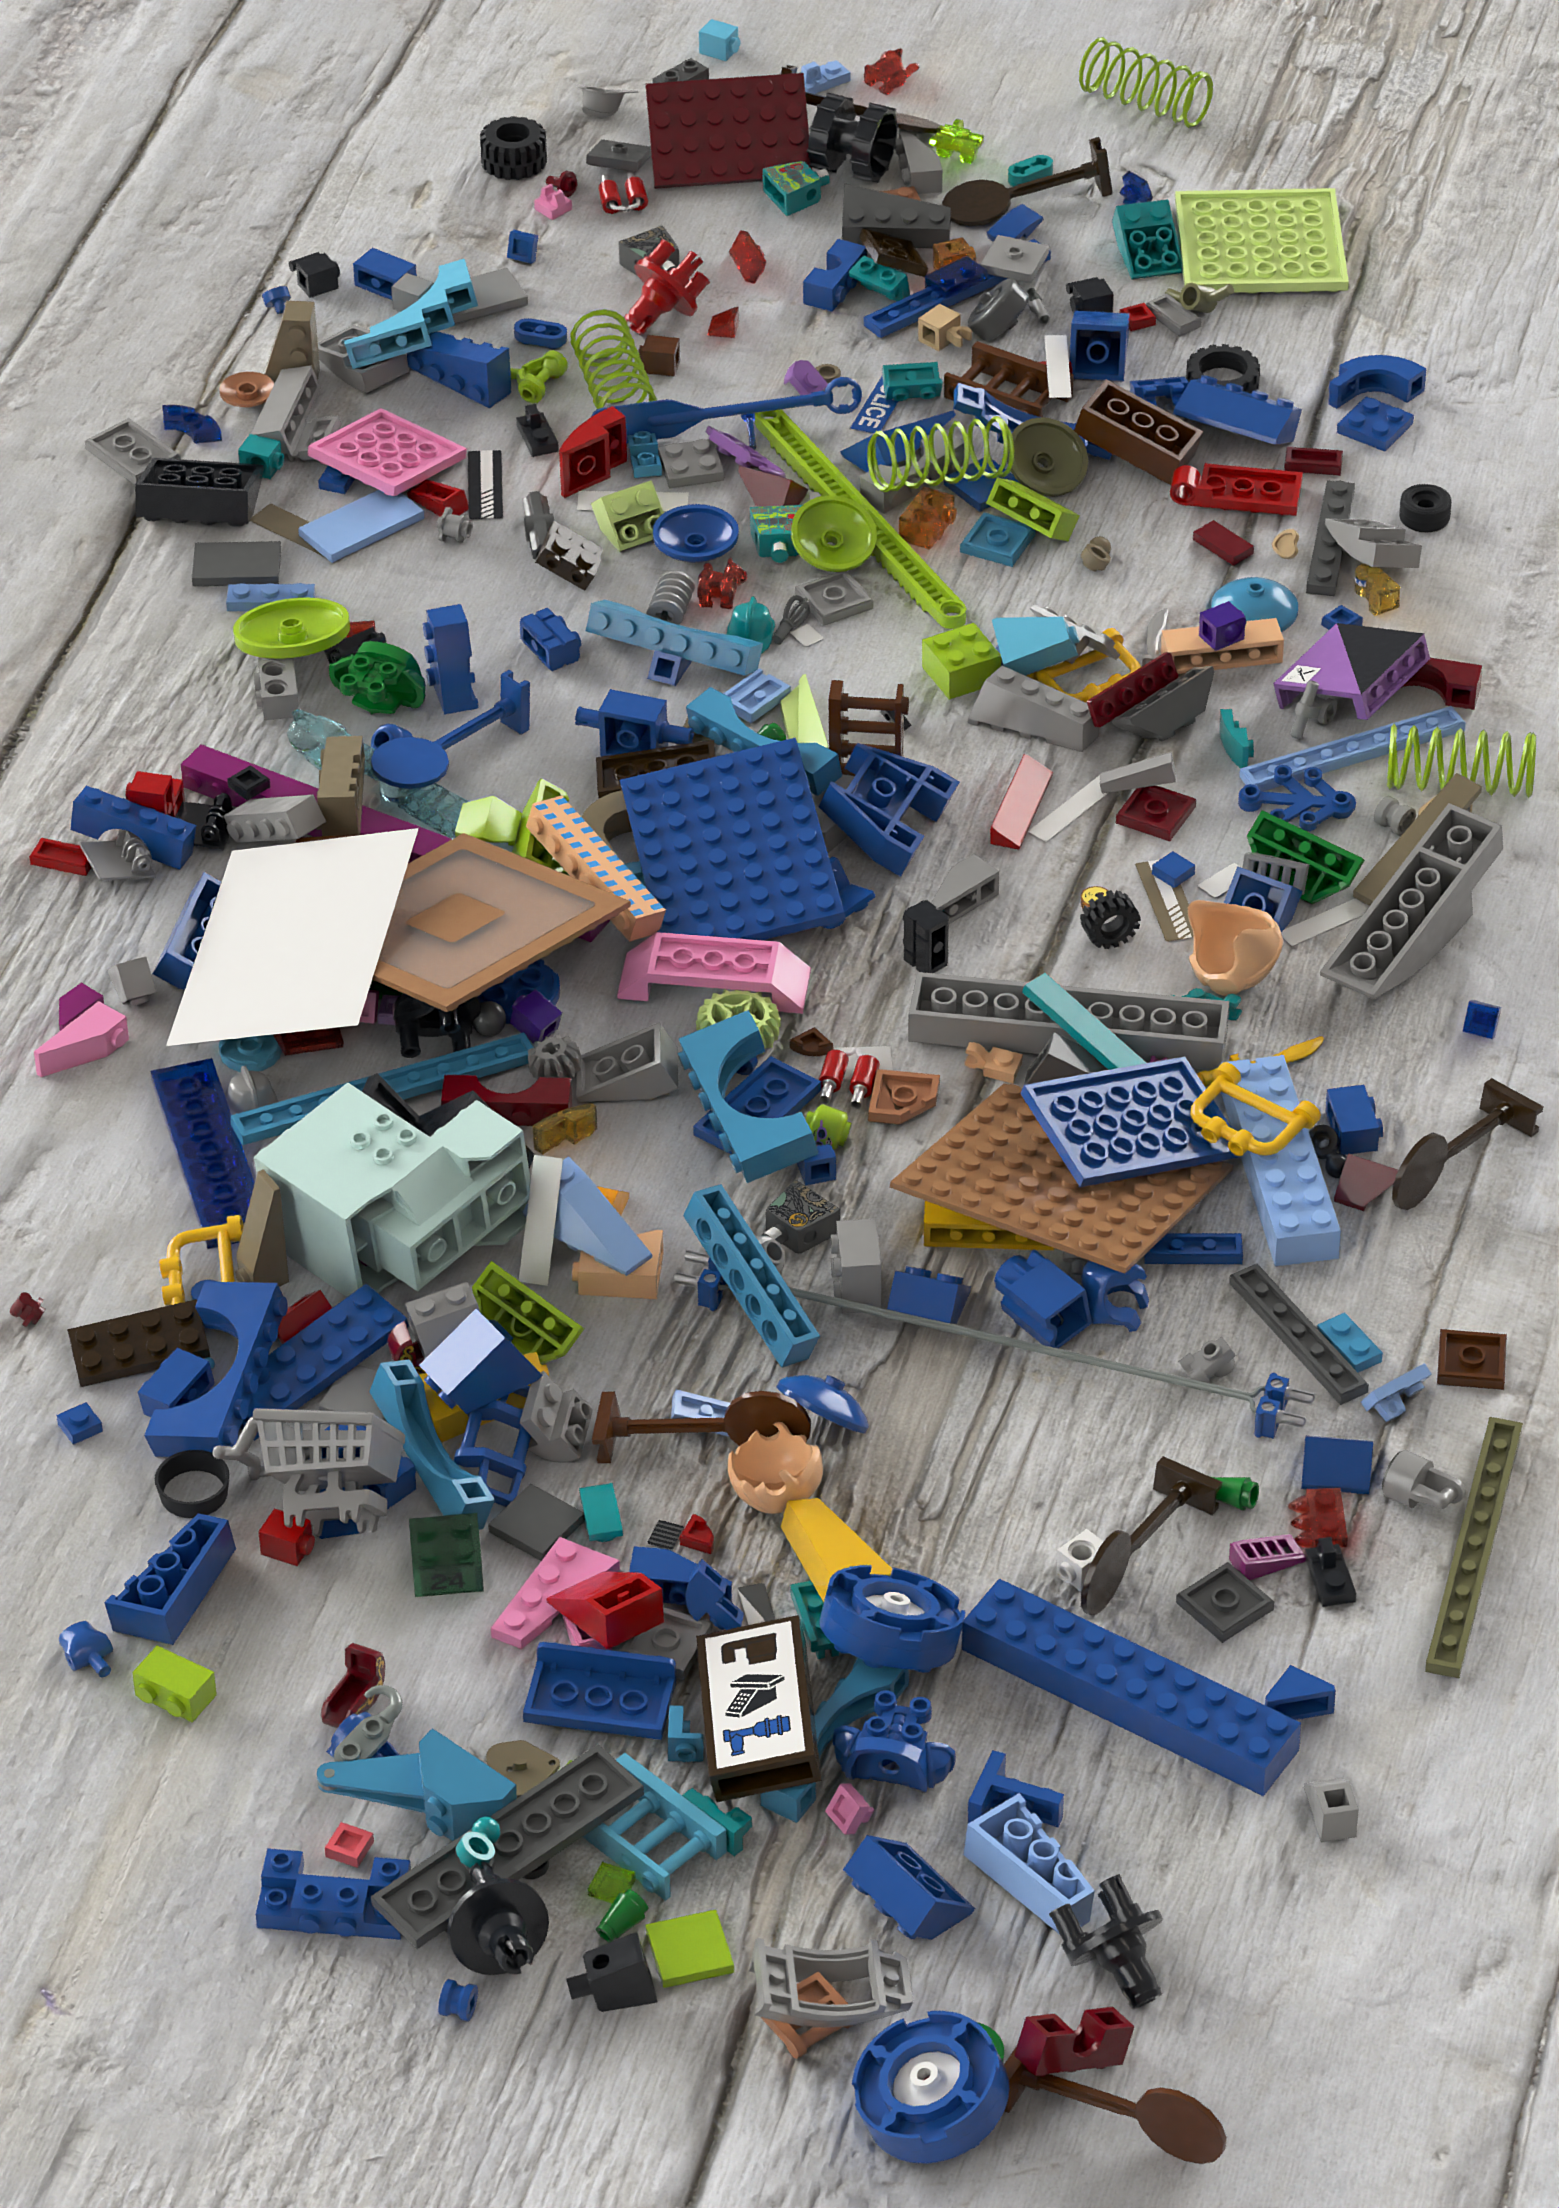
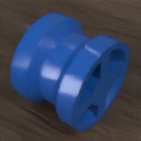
[438,1979,478,2021]

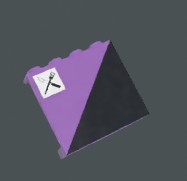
[1273,623,1430,720]

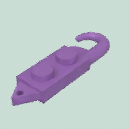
[705,425,786,478]

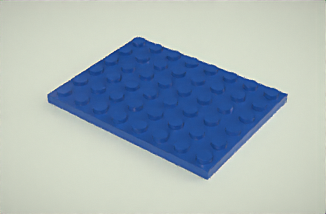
[620,737,846,940]

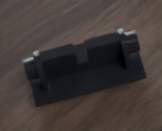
[324,627,386,664]

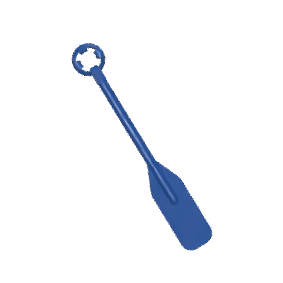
[591,377,862,443]

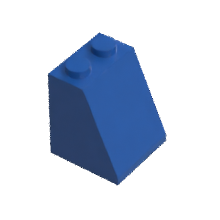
[1069,311,1130,381]
[419,1308,543,1414]

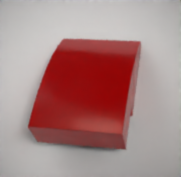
[559,406,627,498]

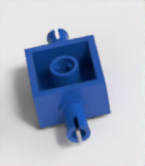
[575,689,694,757]

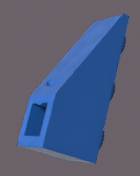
[629,1546,732,1605]

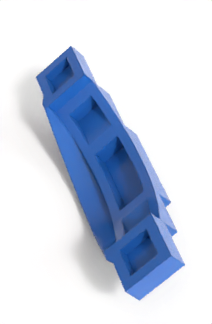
[953,383,1112,460]

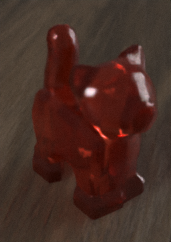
[864,48,919,95]
[697,557,748,609]

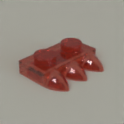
[1288,1488,1348,1548]

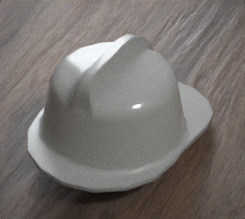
[577,85,639,117]
[224,1066,279,1116]

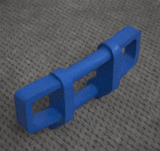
[454,1385,532,1507]

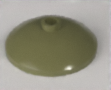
[1007,417,1088,496]

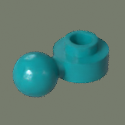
[456,1817,501,1869]

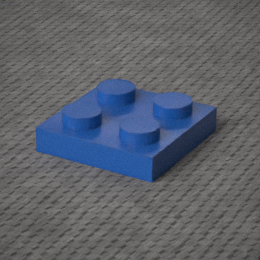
[1337,396,1414,452]

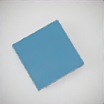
[960,513,1036,567]

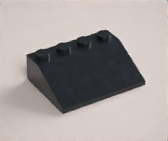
[135,458,264,527]

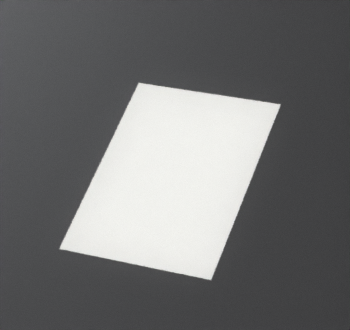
[166,828,419,1046]

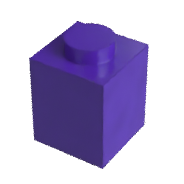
[510,989,562,1044]

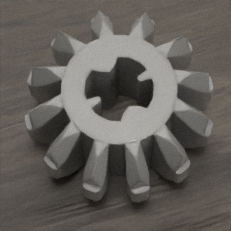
[528,1034,581,1080]

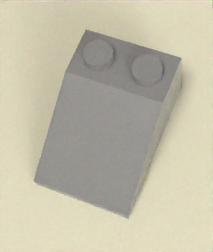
[577,1022,678,1102]

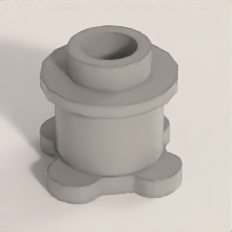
[437,507,473,542]

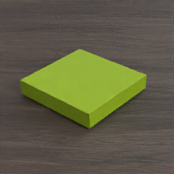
[645,1909,734,1988]

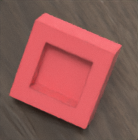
[325,1822,374,1868]

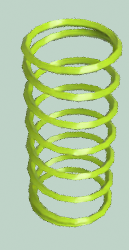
[1079,37,1213,128]
[570,309,657,409]
[867,416,1015,492]
[1387,724,1536,798]

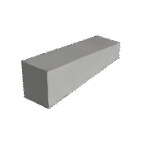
[1100,752,1176,794]

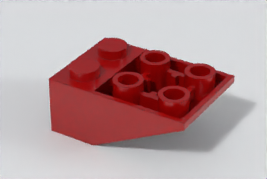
[547,1572,664,1650]

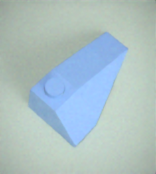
[523,1156,652,1276]

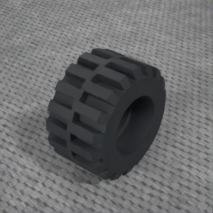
[480,116,547,180]

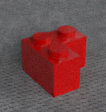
[125,771,185,837]

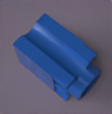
[994,1250,1092,1349]

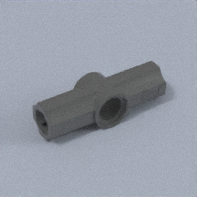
[523,491,554,559]

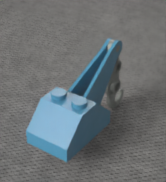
[317,1685,517,1841]

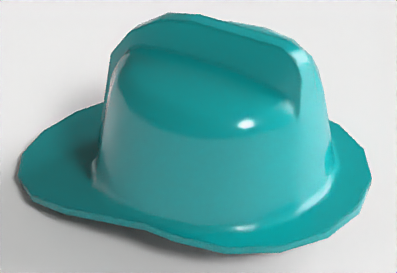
[726,596,775,654]

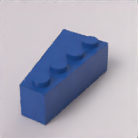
[407,331,512,408]
[104,1513,236,1645]

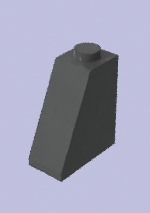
[1022,1033,1108,1089]

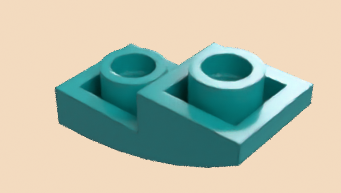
[1219,709,1254,769]
[579,1483,624,1542]

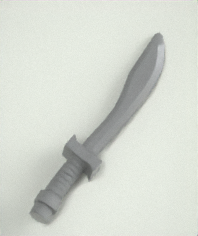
[1142,608,1169,666]

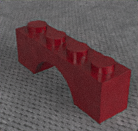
[1401,657,1483,710]
[441,1074,572,1127]

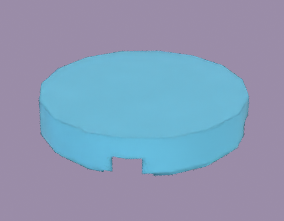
[219,1034,282,1072]

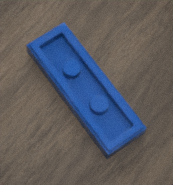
[1144,1233,1243,1264]

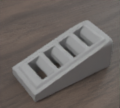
[1242,852,1309,895]

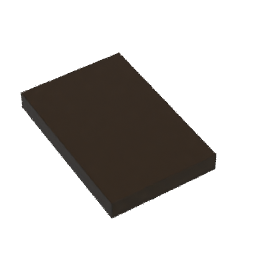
[859,228,929,278]

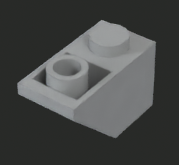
[1304,1778,1359,1842]

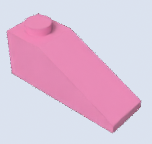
[34,1001,129,1077]

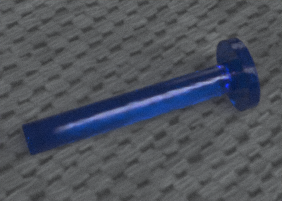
[741,413,756,450]

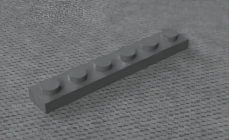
[1306,480,1355,596]

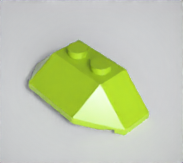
[512,778,570,876]
[472,1261,585,1365]

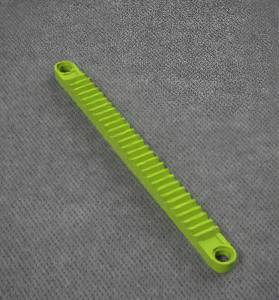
[755,409,966,629]

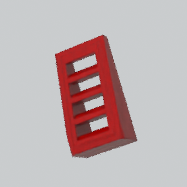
[407,479,469,517]

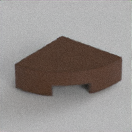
[789,1027,833,1056]

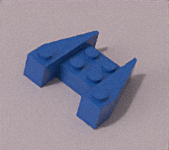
[818,743,960,877]

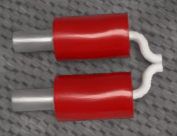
[598,171,648,214]
[819,1048,880,1109]

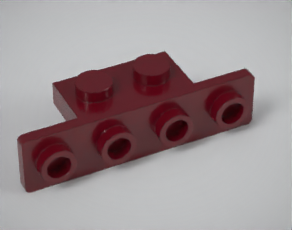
[1087,652,1179,727]

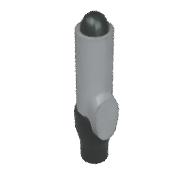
[1027,288,1050,324]

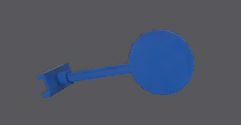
[371,670,530,789]

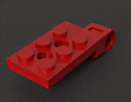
[1170,463,1303,516]

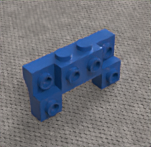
[255,1848,411,1940]

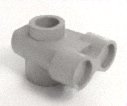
[1178,1337,1236,1383]

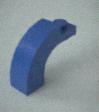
[1328,355,1427,409]

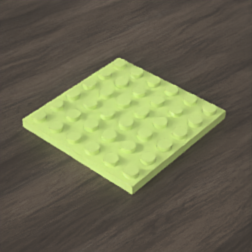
[1175,188,1349,294]

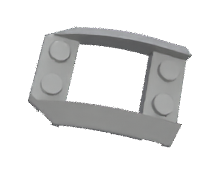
[749,1938,913,2028]

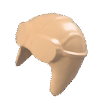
[1188,900,1283,996]

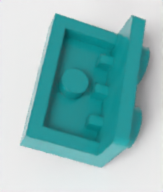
[882,362,943,401]

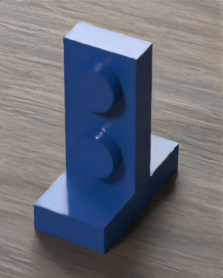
[968,1750,1064,1828]

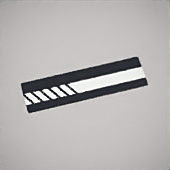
[468,450,503,519]

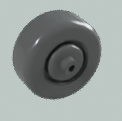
[968,279,1029,341]

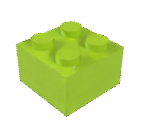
[922,623,1001,700]

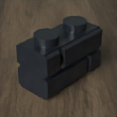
[903,900,949,973]

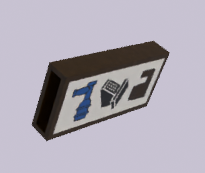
[696,1615,822,1803]

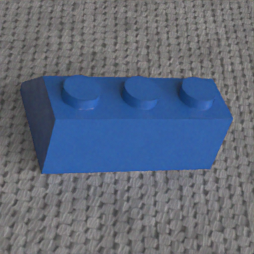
[843,1835,975,1940]

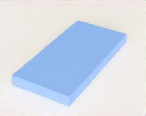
[298,490,424,563]

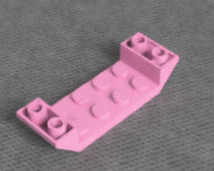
[617,932,811,1014]

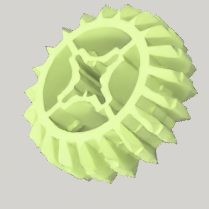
[696,989,781,1054]

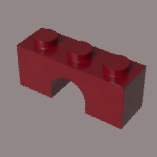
[1014,2007,1135,2076]

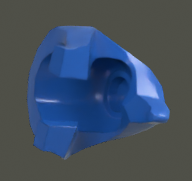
[1081,1260,1149,1332]

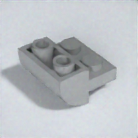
[520,1371,593,1462]

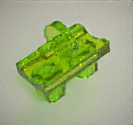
[930,119,984,164]

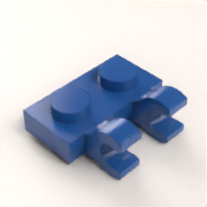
[1130,376,1189,407]

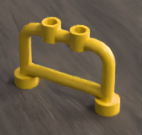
[1026,628,1141,703]
[1190,1062,1321,1156]
[159,1215,244,1306]

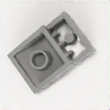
[318,325,409,393]
[1325,518,1422,568]

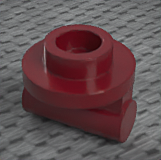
[546,171,578,198]
[10,1292,45,1327]

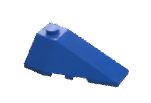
[840,410,956,473]

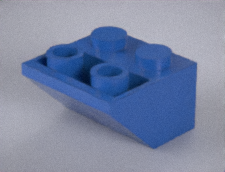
[887,1266,972,1324]

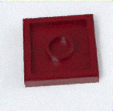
[1116,785,1196,841]

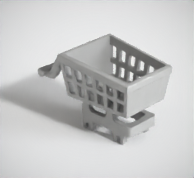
[212,1408,405,1537]

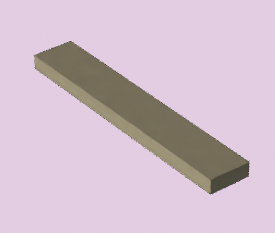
[1353,773,1482,906]

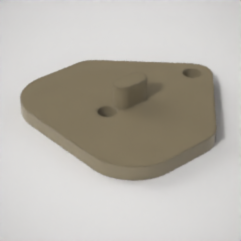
[486,1740,560,1798]

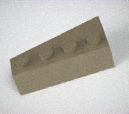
[316,736,365,836]

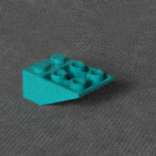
[1112,199,1183,279]

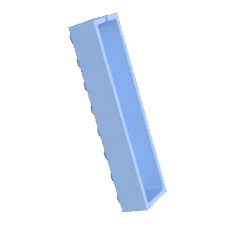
[1221,1055,1341,1266]

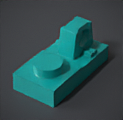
[682,1788,752,1857]

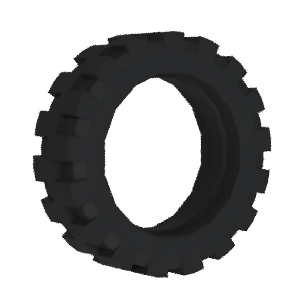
[1186,344,1260,394]

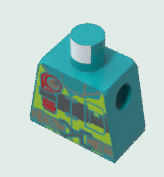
[763,161,830,216]
[750,505,802,563]

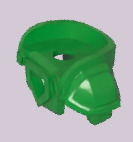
[329,641,426,715]

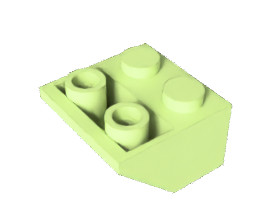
[591,480,664,552]

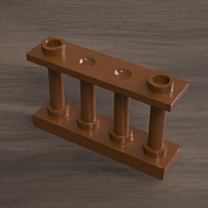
[944,341,1074,417]
[828,680,909,776]

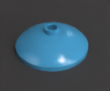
[1211,577,1299,632]

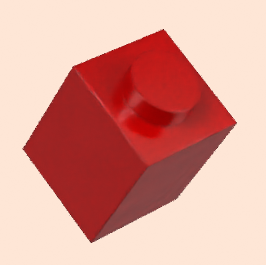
[258,1508,315,1566]

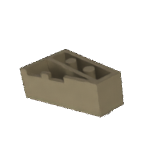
[264,301,320,383]

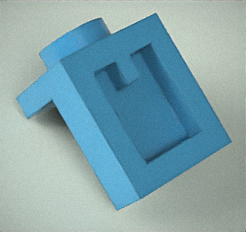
[668,1705,704,1762]

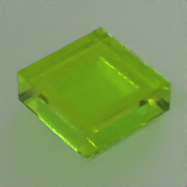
[588,1862,636,1903]

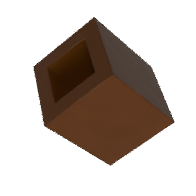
[638,335,680,377]

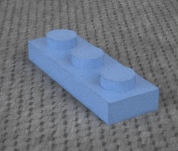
[226,583,315,611]

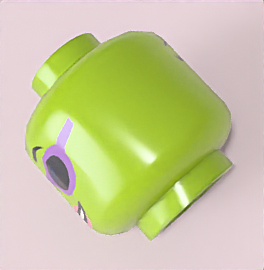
[805,1104,852,1150]

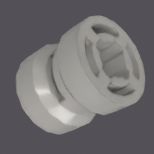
[1374,796,1416,836]

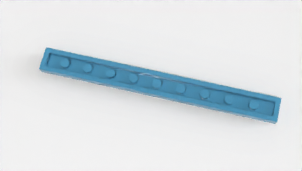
[231,1033,534,1145]

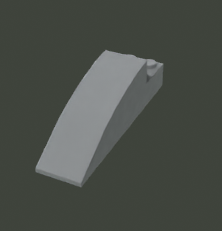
[1320,803,1503,999]

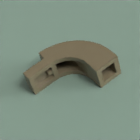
[582,790,632,852]

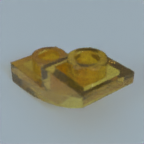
[533,1103,597,1155]

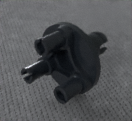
[392,993,481,1058]
[445,1861,549,1975]
[1049,1874,1163,2009]

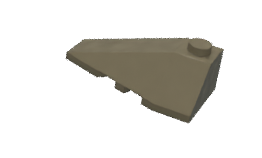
[235,1169,289,1287]

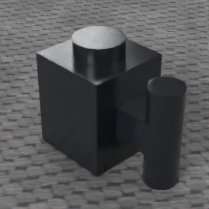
[288,252,340,298]
[1066,277,1114,313]

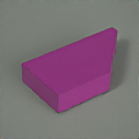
[59,982,104,1031]

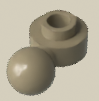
[1080,536,1111,571]

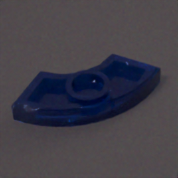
[162,405,222,444]

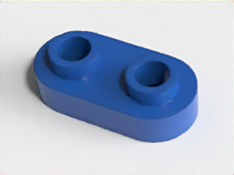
[514,318,567,349]

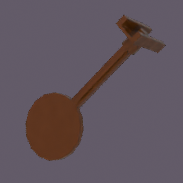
[592,1391,811,1464]
[1004,2046,1227,2164]

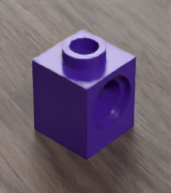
[1199,601,1247,651]

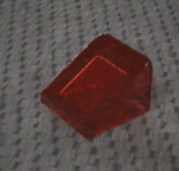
[708,306,739,338]

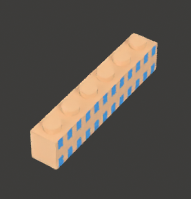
[526,796,666,942]

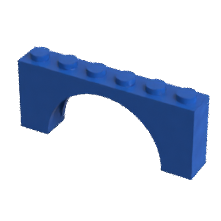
[144,1282,288,1457]

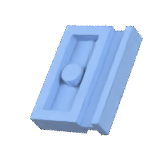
[723,668,791,723]

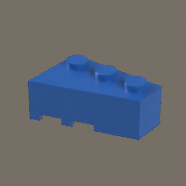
[423,604,479,715]

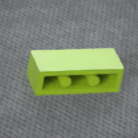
[986,477,1080,541]

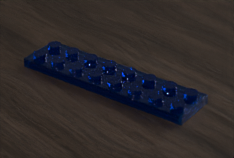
[150,1058,255,1250]

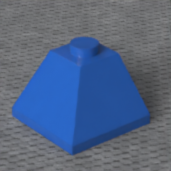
[1224,866,1303,932]

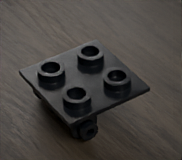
[175,793,235,850]

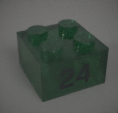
[409,1513,484,1597]

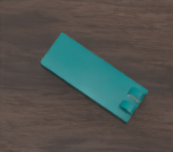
[790,1581,839,1659]

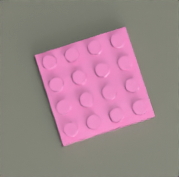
[308,408,467,497]

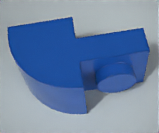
[685,1559,744,1630]

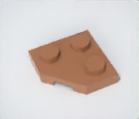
[868,1069,940,1124]

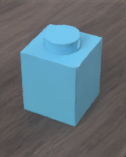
[699,19,740,61]

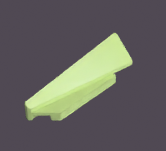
[780,674,829,749]

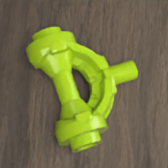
[510,350,568,403]

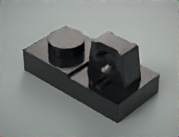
[516,404,559,457]
[1305,1537,1356,1607]

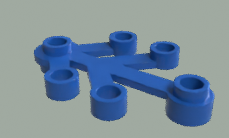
[1238,765,1356,831]

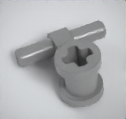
[1291,680,1337,739]

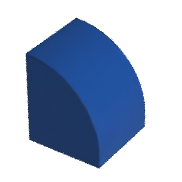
[797,1144,836,1186]

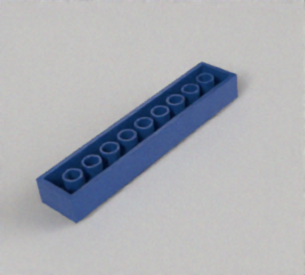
[962,1578,1301,1796]

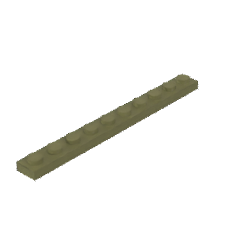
[1425,1417,1523,1679]

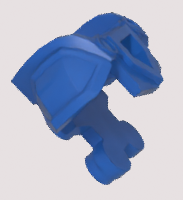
[832,1690,956,1793]

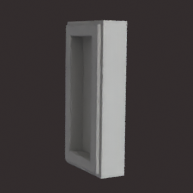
[1146,294,1201,336]

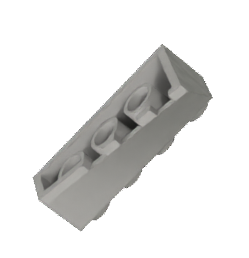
[968,665,1099,752]

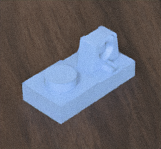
[801,60,851,94]
[1361,1363,1432,1422]
[671,1389,730,1437]

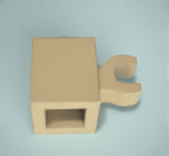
[918,304,972,351]

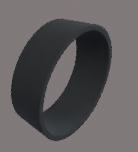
[155,1450,230,1518]

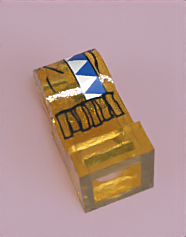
[1355,564,1400,616]

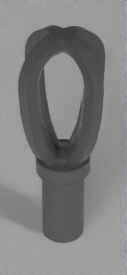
[772,595,810,644]

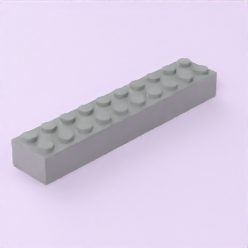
[908,972,1229,1070]

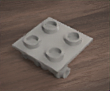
[79,829,156,881]

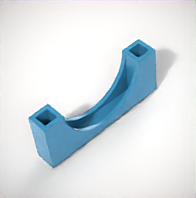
[677,1010,819,1183]

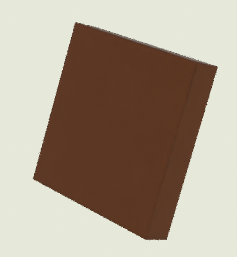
[1437,1329,1507,1390]

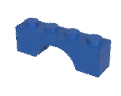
[70,785,196,870]

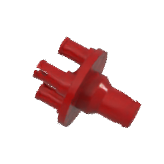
[624,239,710,335]

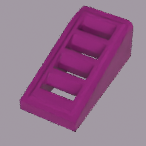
[1229,1534,1306,1580]

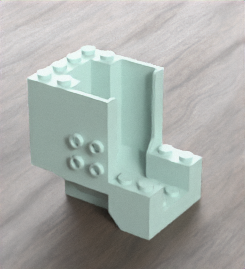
[254,1083,531,1297]

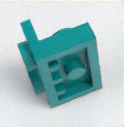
[849,256,910,301]

